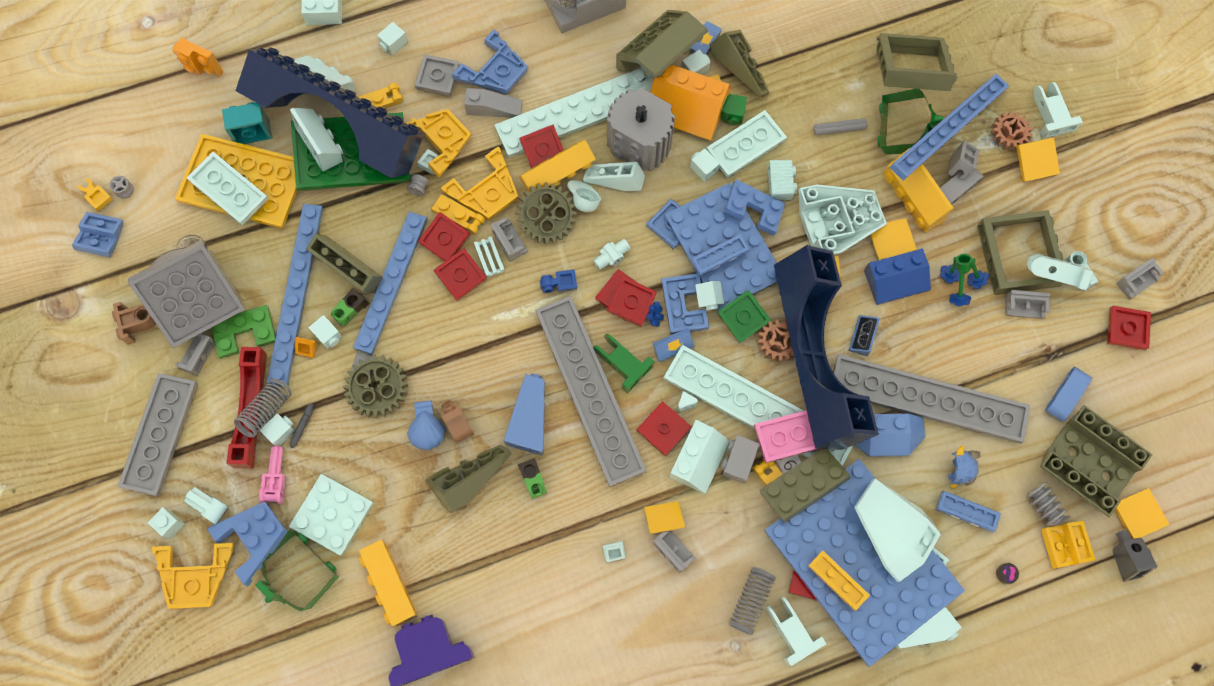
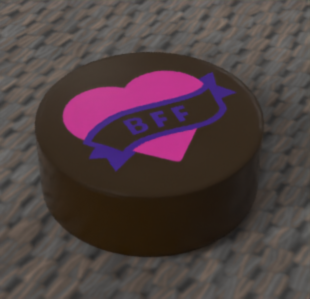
[996,563,1019,584]

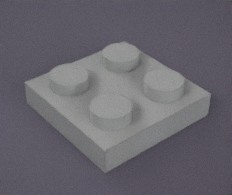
[415,54,460,96]

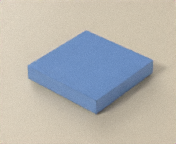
[646,199,680,250]

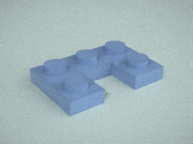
[723,179,785,236]
[661,273,709,335]

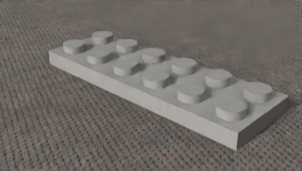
[118,373,198,497]

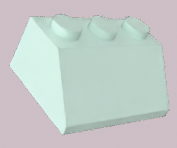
[294,55,356,92]
[290,108,343,172]
[669,420,730,494]

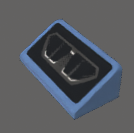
[849,315,880,356]

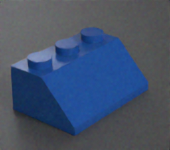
[864,248,931,305]

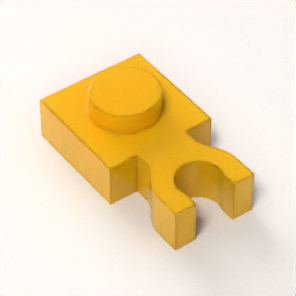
[78,178,113,212]

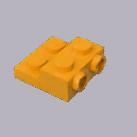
[172,38,223,77]

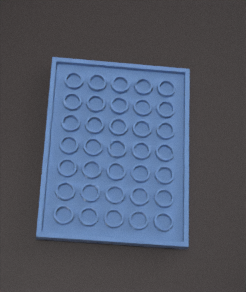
[764,459,965,667]

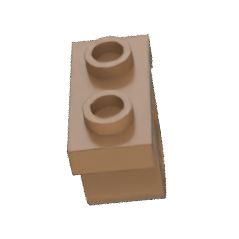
[112,302,156,345]
[438,400,474,444]

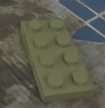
[760,449,850,523]

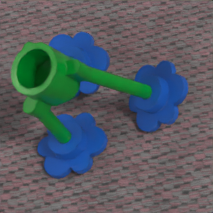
[940,254,989,306]

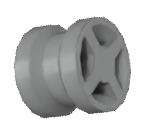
[407,174,429,196]
[109,176,134,199]

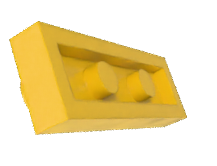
[808,551,870,611]

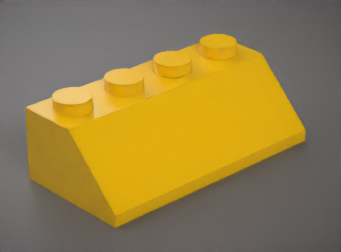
[883,148,953,233]

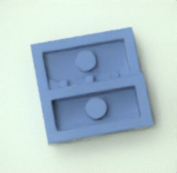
[72,212,123,257]

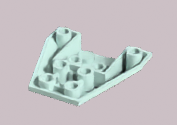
[799,185,887,255]
[854,479,941,582]

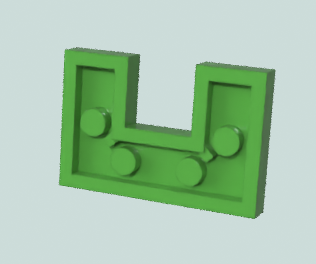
[211,305,276,359]

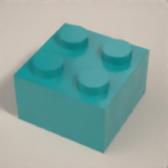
[222,102,272,144]

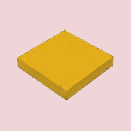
[1016,137,1060,182]
[1115,488,1169,539]

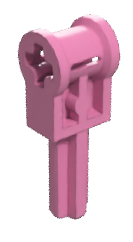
[259,446,286,504]

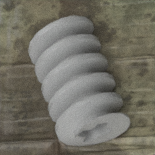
[1026,482,1071,527]

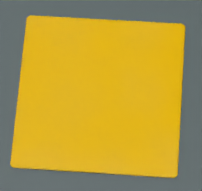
[644,501,685,534]

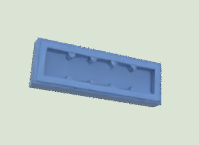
[690,234,750,277]
[935,491,1001,533]

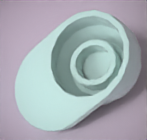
[567,180,601,212]

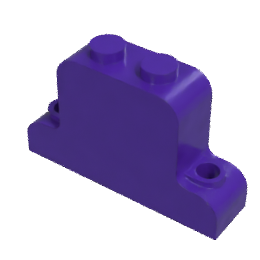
[389,615,474,686]

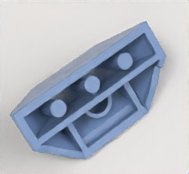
[855,414,925,457]

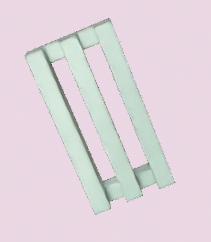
[474,236,505,278]

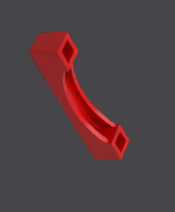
[226,347,267,469]

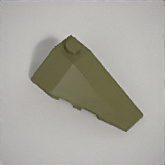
[709,30,769,97]
[426,445,511,513]

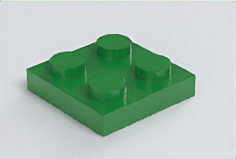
[717,290,771,344]

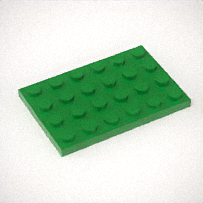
[291,112,411,191]

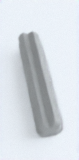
[813,118,867,135]

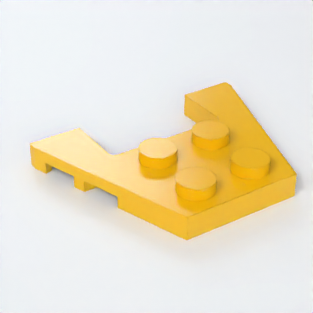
[406,109,471,178]
[441,147,519,221]
[152,543,235,609]

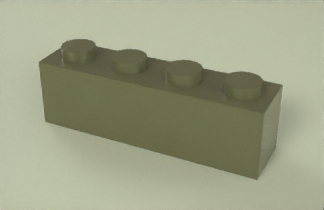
[306,233,383,293]

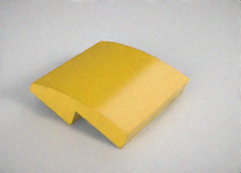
[871,219,917,260]
[1041,521,1096,569]

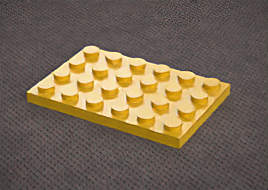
[175,134,297,229]

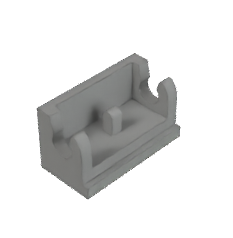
[948,140,979,179]
[490,218,528,262]
[1116,258,1163,300]
[1005,290,1050,319]
[175,333,215,377]
[652,530,696,574]

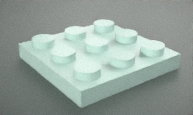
[289,474,374,556]

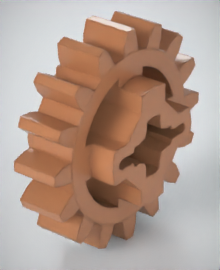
[991,111,1033,151]
[757,320,794,363]

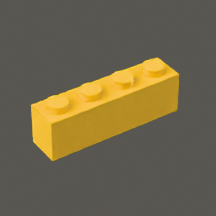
[518,140,596,193]
[359,539,418,627]

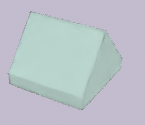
[677,391,698,413]
[602,541,626,563]

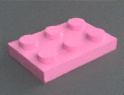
[754,410,822,463]

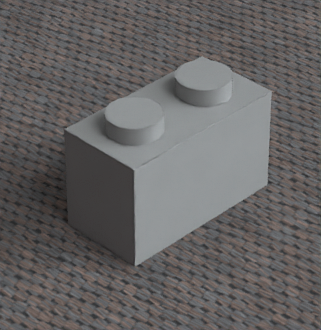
[720,435,760,484]

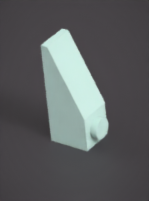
[583,162,645,191]
[894,607,962,649]

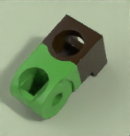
[331,288,370,326]
[518,458,547,499]

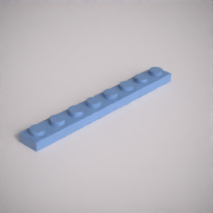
[353,212,428,356]

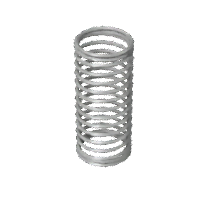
[234,378,292,437]
[728,567,776,635]

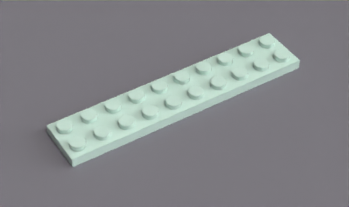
[494,68,654,158]
[663,345,853,466]

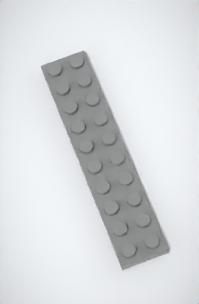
[535,296,646,487]
[833,354,1030,444]

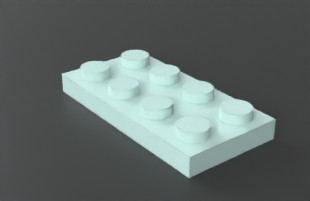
[706,110,787,178]
[187,152,269,225]

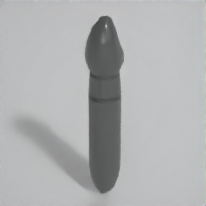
[290,403,314,448]

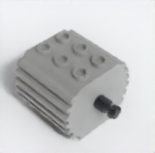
[607,87,675,171]

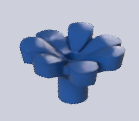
[646,302,664,327]

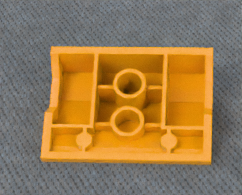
[650,65,731,141]

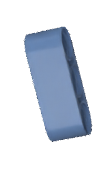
[1045,366,1092,422]

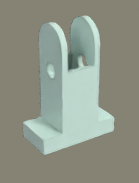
[1033,82,1083,139]
[1027,254,1093,290]
[766,597,826,666]

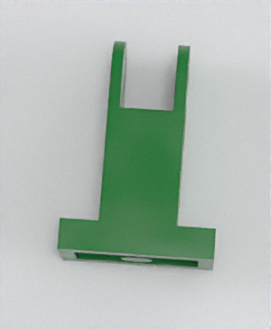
[593,333,654,394]

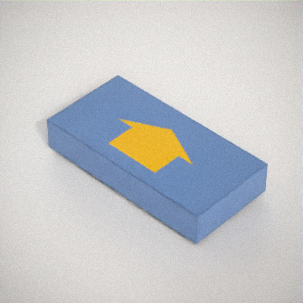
[689,21,722,55]
[652,328,694,362]

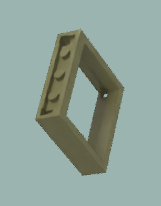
[876,33,957,91]
[977,210,1064,295]

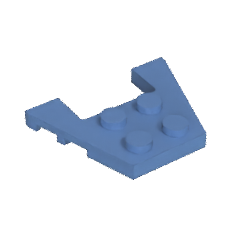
[452,30,528,94]
[207,502,288,587]

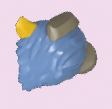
[948,445,981,489]

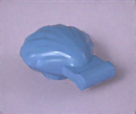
[407,400,445,450]

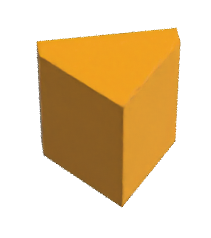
[295,337,319,358]

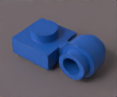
[539,269,577,293]

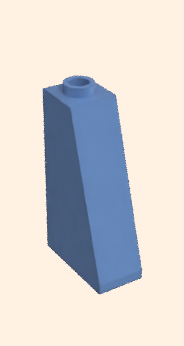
[504,373,545,456]

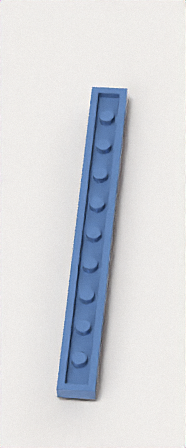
[889,74,1009,181]
[267,204,323,387]

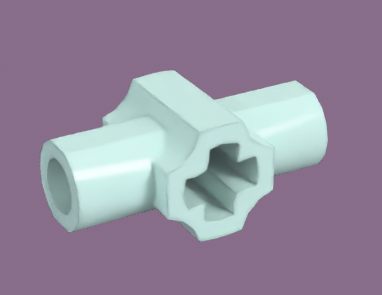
[593,239,631,270]

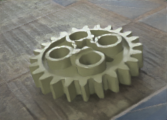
[515,182,577,244]
[343,355,409,418]

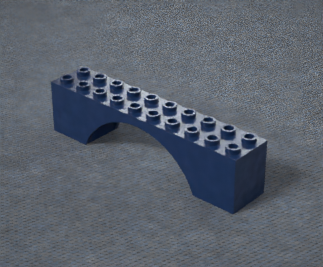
[235,47,424,178]
[774,245,879,450]

